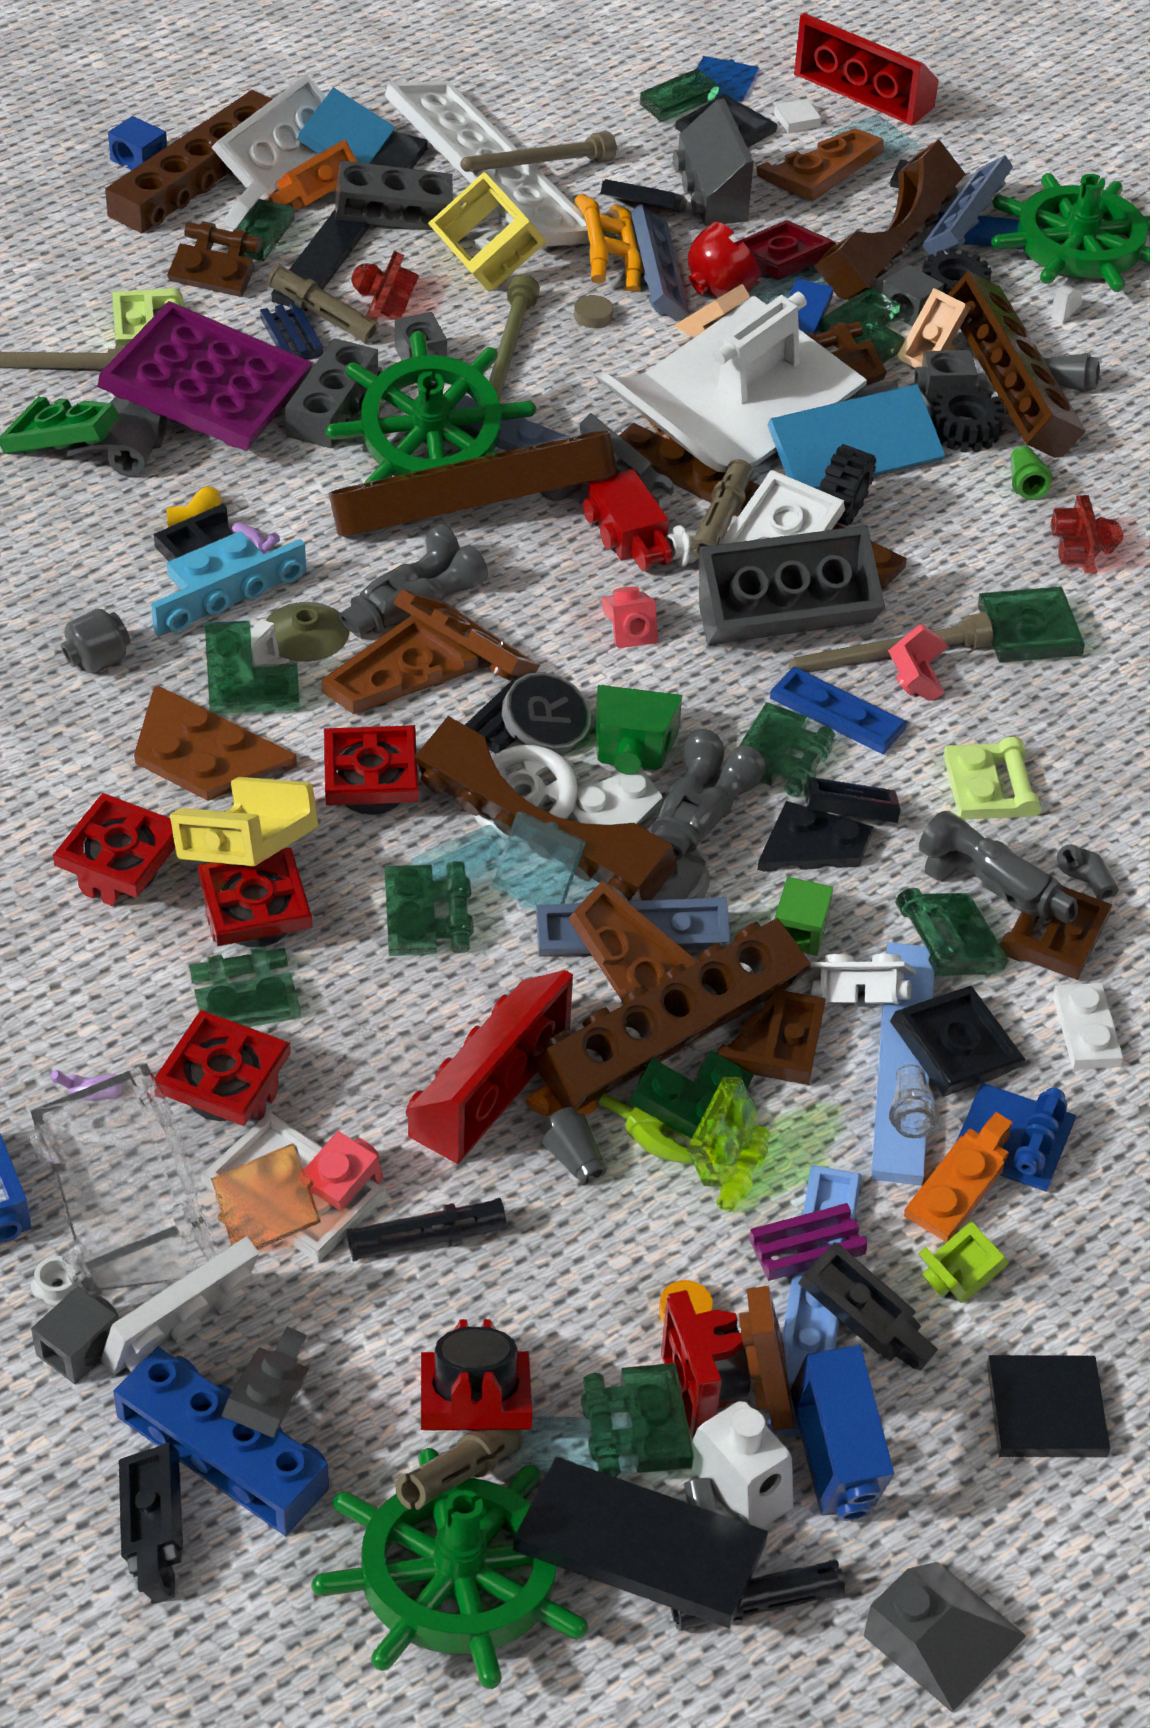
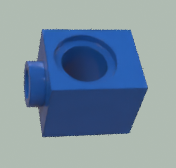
[108,116,167,170]

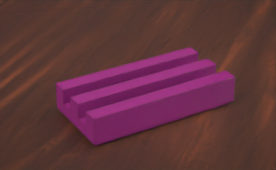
[749,1203,867,1281]

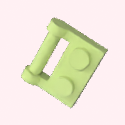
[112,288,184,345]
[943,736,1042,820]

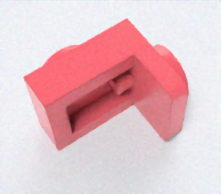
[601,587,658,648]
[888,624,947,701]
[299,1131,384,1212]

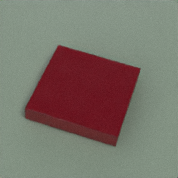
[734,220,836,280]

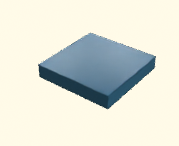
[297,87,395,164]

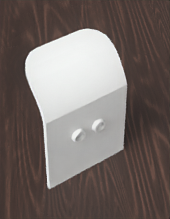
[595,292,867,472]

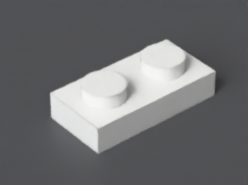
[1053,983,1123,1070]

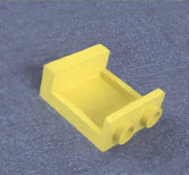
[170,777,319,866]

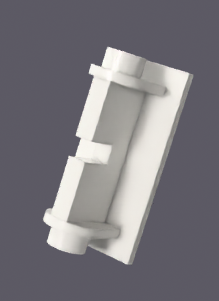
[810,954,916,1005]

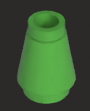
[1010,446,1052,500]

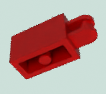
[583,469,673,571]

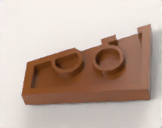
[393,588,540,681]
[739,1286,794,1431]

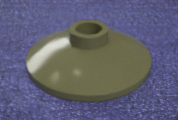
[266,602,349,662]

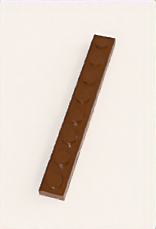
[619,423,907,590]

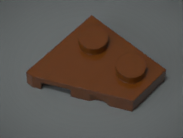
[717,990,826,1085]

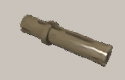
[267,263,379,344]
[690,459,754,558]
[396,1430,523,1510]

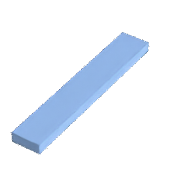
[871,942,935,1186]
[767,1165,862,1437]

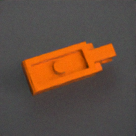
[263,139,359,212]
[904,1112,1013,1242]

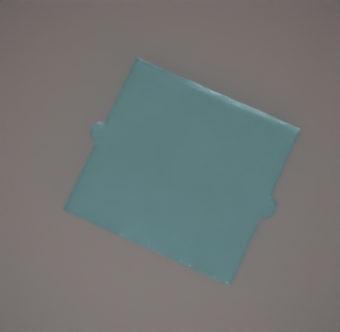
[831,114,917,165]
[491,811,586,909]

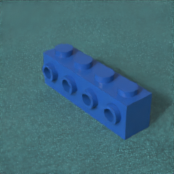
[113,1346,329,1537]

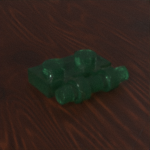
[739,702,835,797]
[384,861,474,956]
[188,946,301,1027]
[580,1363,694,1477]

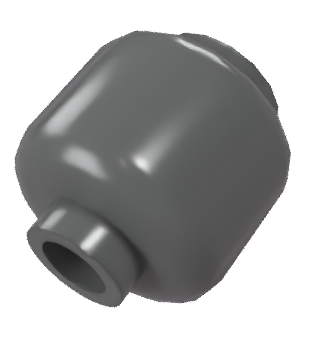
[61,608,130,674]

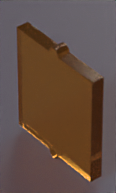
[211,1143,321,1250]

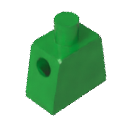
[595,685,683,775]

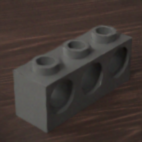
[335,160,453,230]
[285,338,383,448]

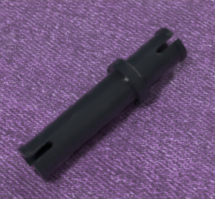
[346,1198,507,1262]
[671,1559,845,1631]

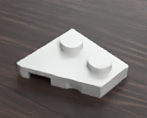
[569,767,663,826]

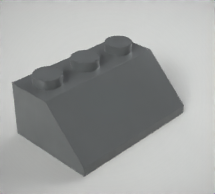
[673,99,754,226]

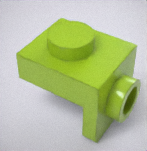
[918,1221,1009,1303]

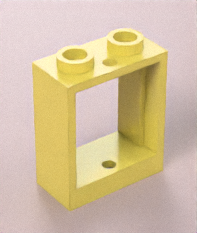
[428,171,547,291]

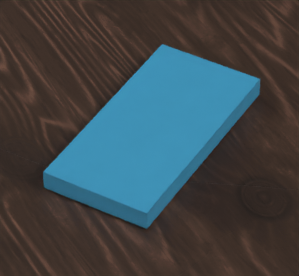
[767,384,946,490]

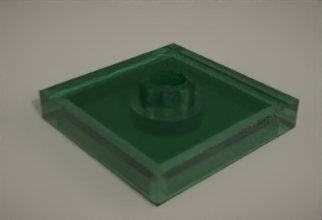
[977,586,1085,663]

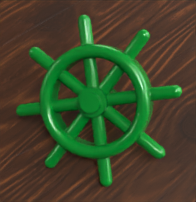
[991,173,1150,292]
[325,331,537,483]
[311,1448,589,1689]

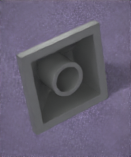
[863,1561,1026,1712]

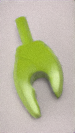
[599,1093,694,1164]

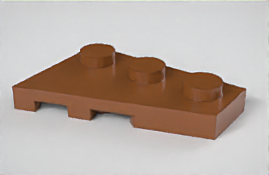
[756,128,884,201]
[322,615,478,714]
[568,881,704,1017]

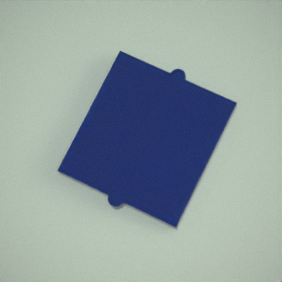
[686,56,759,102]

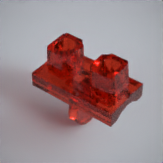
[351,251,419,321]
[1050,495,1124,573]

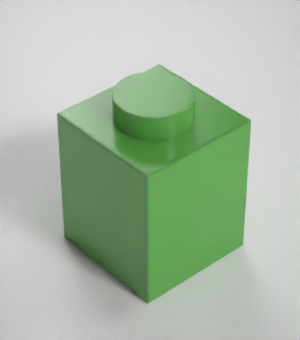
[775,876,834,956]

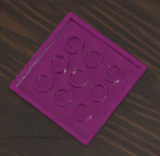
[97,301,313,451]

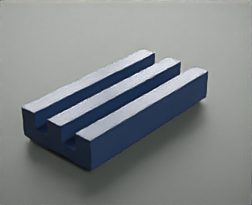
[260,302,323,360]

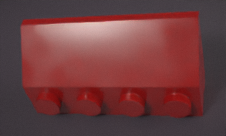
[794,13,939,126]
[406,970,573,1164]

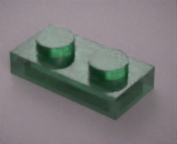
[640,68,719,122]
[237,199,295,261]

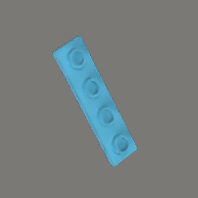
[151,531,306,637]

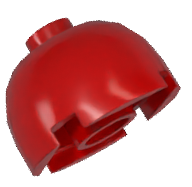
[688,222,761,299]

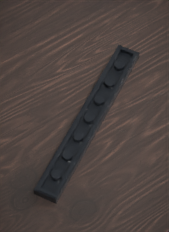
[271,131,428,311]

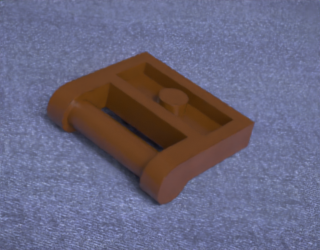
[998,886,1112,980]

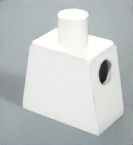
[685,1401,793,1529]

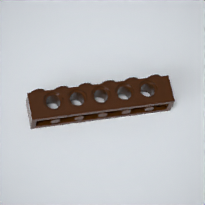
[105,89,273,234]
[948,271,1086,458]
[535,917,811,1111]

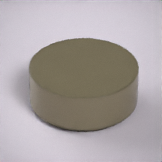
[574,295,613,328]

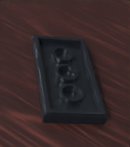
[513,1456,768,1629]

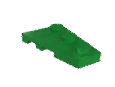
[0,396,120,454]

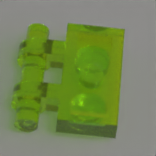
[687,1077,771,1212]

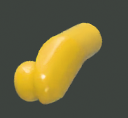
[166,486,222,527]

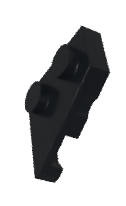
[153,504,231,561]
[757,801,874,872]

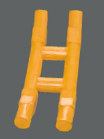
[575,194,643,292]

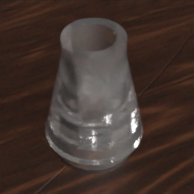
[889,1064,940,1138]

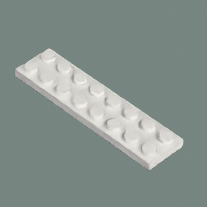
[385,81,590,249]

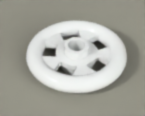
[473,745,578,841]

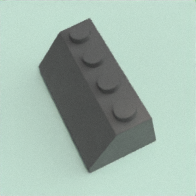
[699,525,885,645]

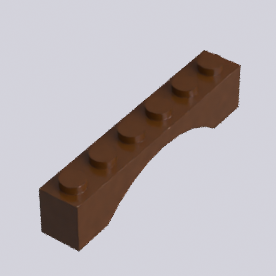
[814,139,966,300]
[415,716,677,901]

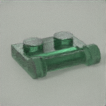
[895,887,1009,976]

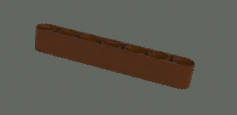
[329,431,618,536]

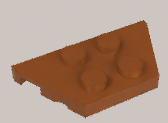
[134,685,297,801]

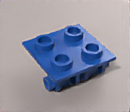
[956,1082,1077,1192]

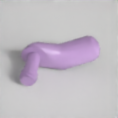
[231,522,280,554]
[50,1070,122,1096]

